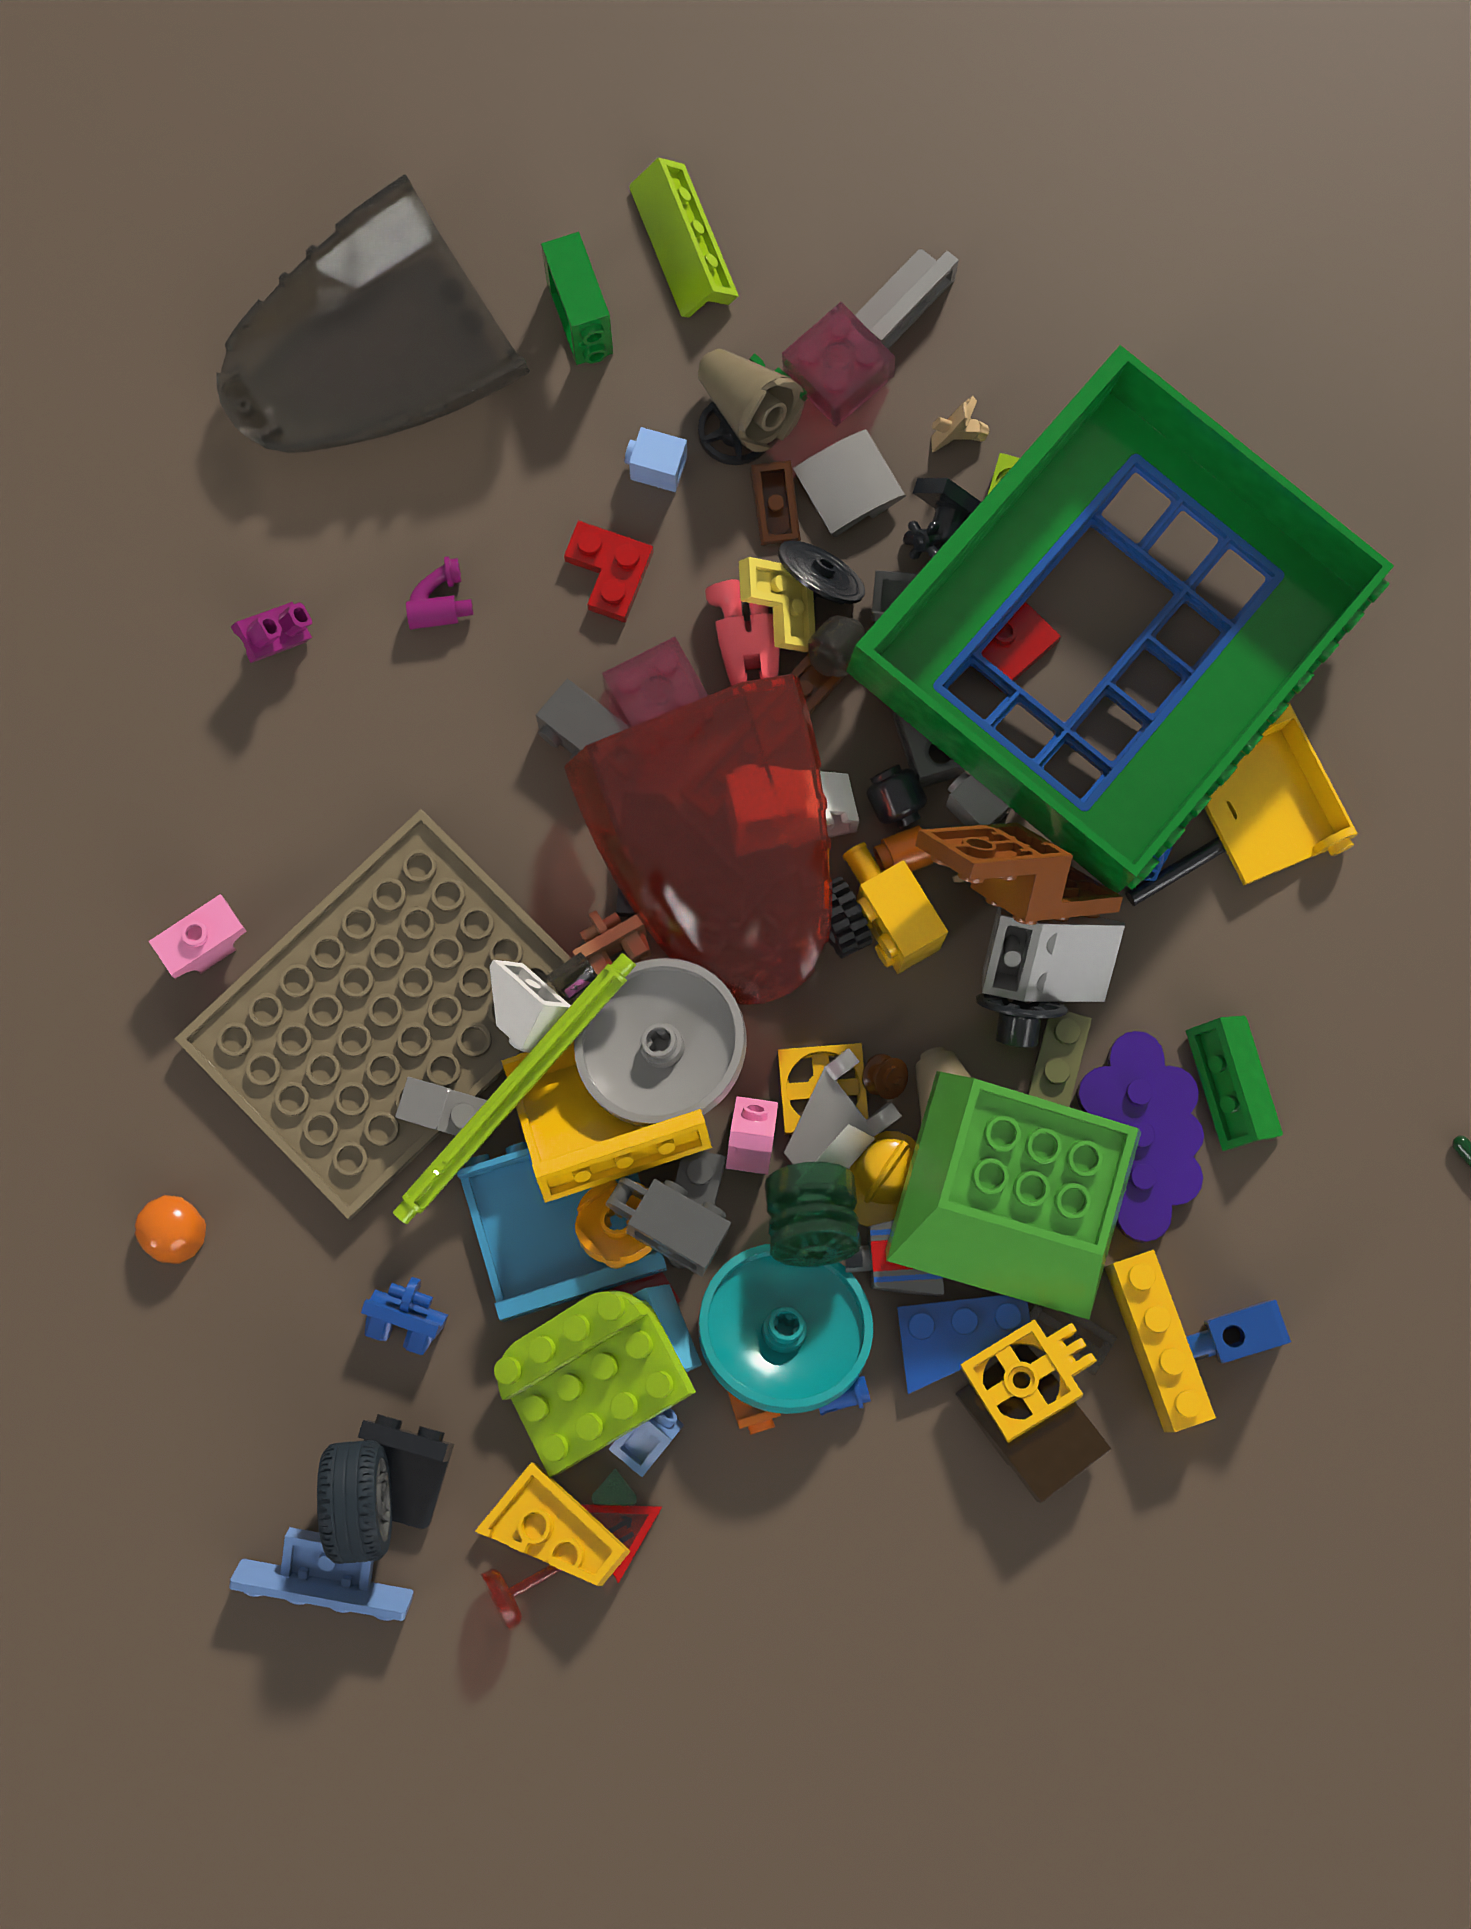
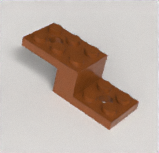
[915,822,1123,925]

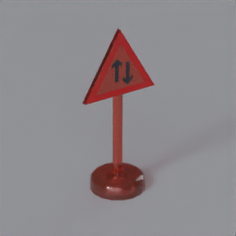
[480,1504,662,1631]

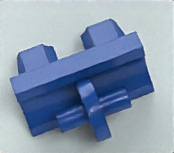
[361,1277,448,1355]

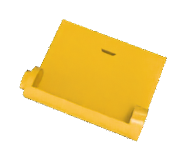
[1204,703,1358,886]

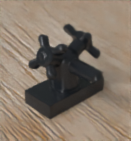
[903,478,981,560]

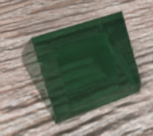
[592,1468,638,1505]

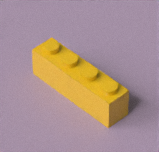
[1104,1250,1216,1432]

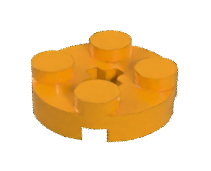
[575,1180,653,1269]

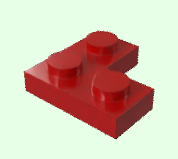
[564,520,654,623]

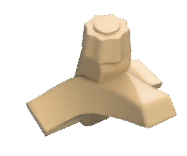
[931,395,989,452]

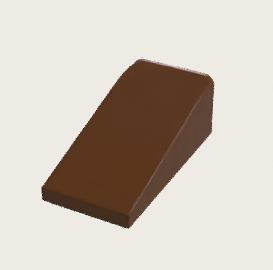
[750,460,801,546]

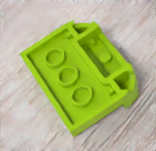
[494,1290,696,1477]

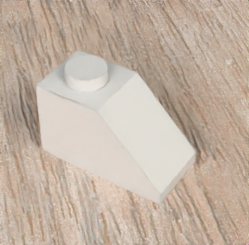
[490,960,571,1053]

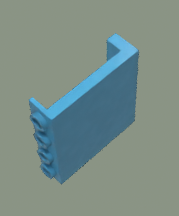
[457,1142,667,1322]

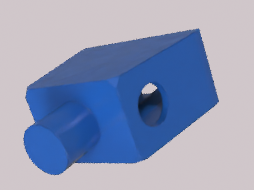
[1186,1300,1291,1363]

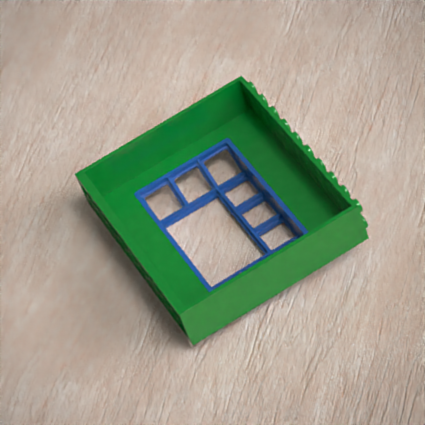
[846,345,1394,893]

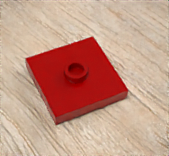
[981,602,1061,693]

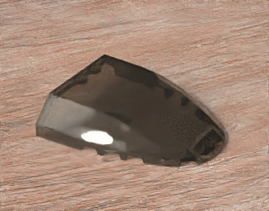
[216,174,530,453]

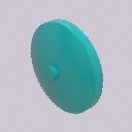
[698,1242,873,1414]

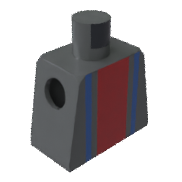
[843,1220,944,1297]

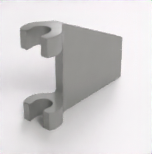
[784,1048,902,1176]

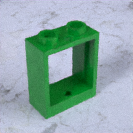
[541,232,613,365]

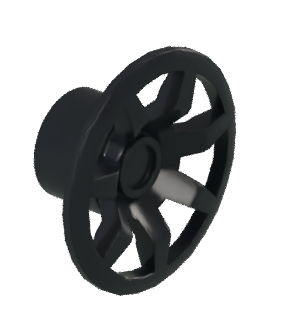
[976,993,1068,1047]

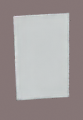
[796,1124,875,1197]

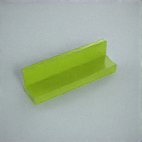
[629,157,739,318]

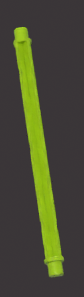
[393,953,636,1224]

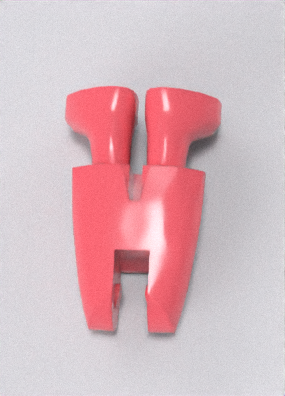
[705,579,780,696]

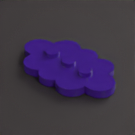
[1076,1031,1204,1243]

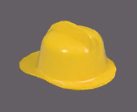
[839,1131,916,1226]

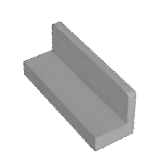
[845,249,959,359]

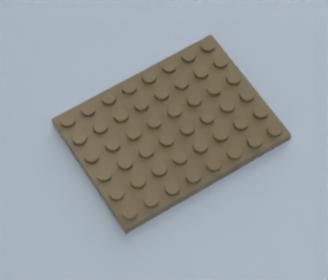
[174,809,593,1220]

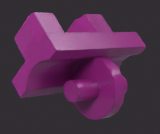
[231,602,312,663]

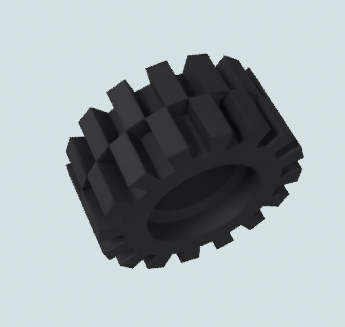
[808,876,873,959]

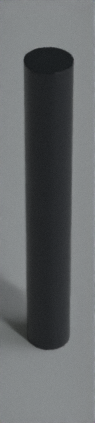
[1126,836,1226,906]

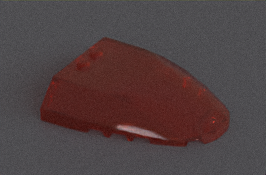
[564,674,832,1005]

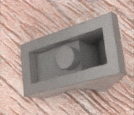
[395,1077,487,1136]

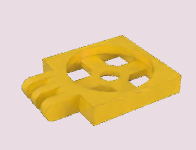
[777,1043,869,1135]
[960,1319,1097,1443]

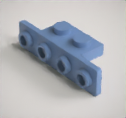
[229,1527,414,1621]

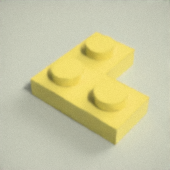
[739,557,816,652]

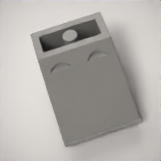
[982,907,1125,1002]

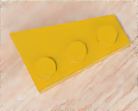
[475,1462,630,1586]

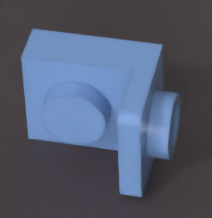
[609,1408,684,1477]

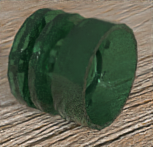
[764,1162,861,1267]

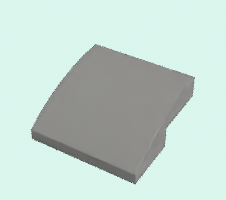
[793,429,906,537]

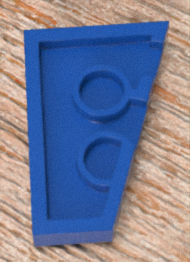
[897,1295,1030,1394]

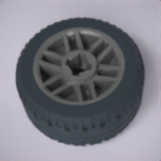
[317,1440,392,1564]

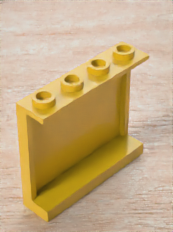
[501,1041,712,1203]

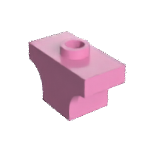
[149,894,247,979]
[725,1096,778,1175]

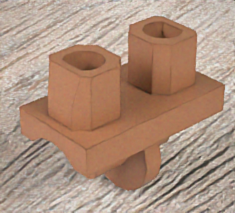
[572,910,651,978]

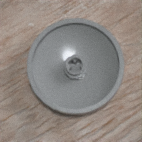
[574,958,747,1127]

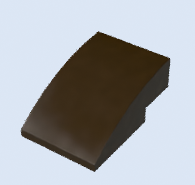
[955,1344,1111,1503]

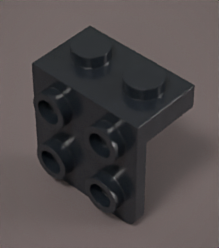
[358,1414,454,1529]

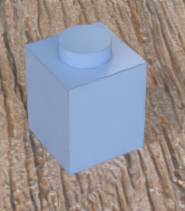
[624,427,687,492]

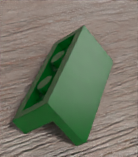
[1185,1015,1283,1151]

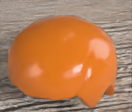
[134,1195,206,1264]

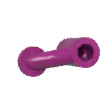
[406,556,474,630]

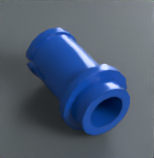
[819,1376,871,1416]

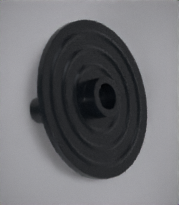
[778,541,865,605]

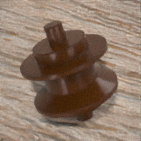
[862,1054,908,1099]

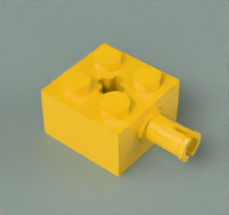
[843,842,948,974]

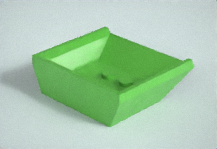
[885,1071,1141,1320]

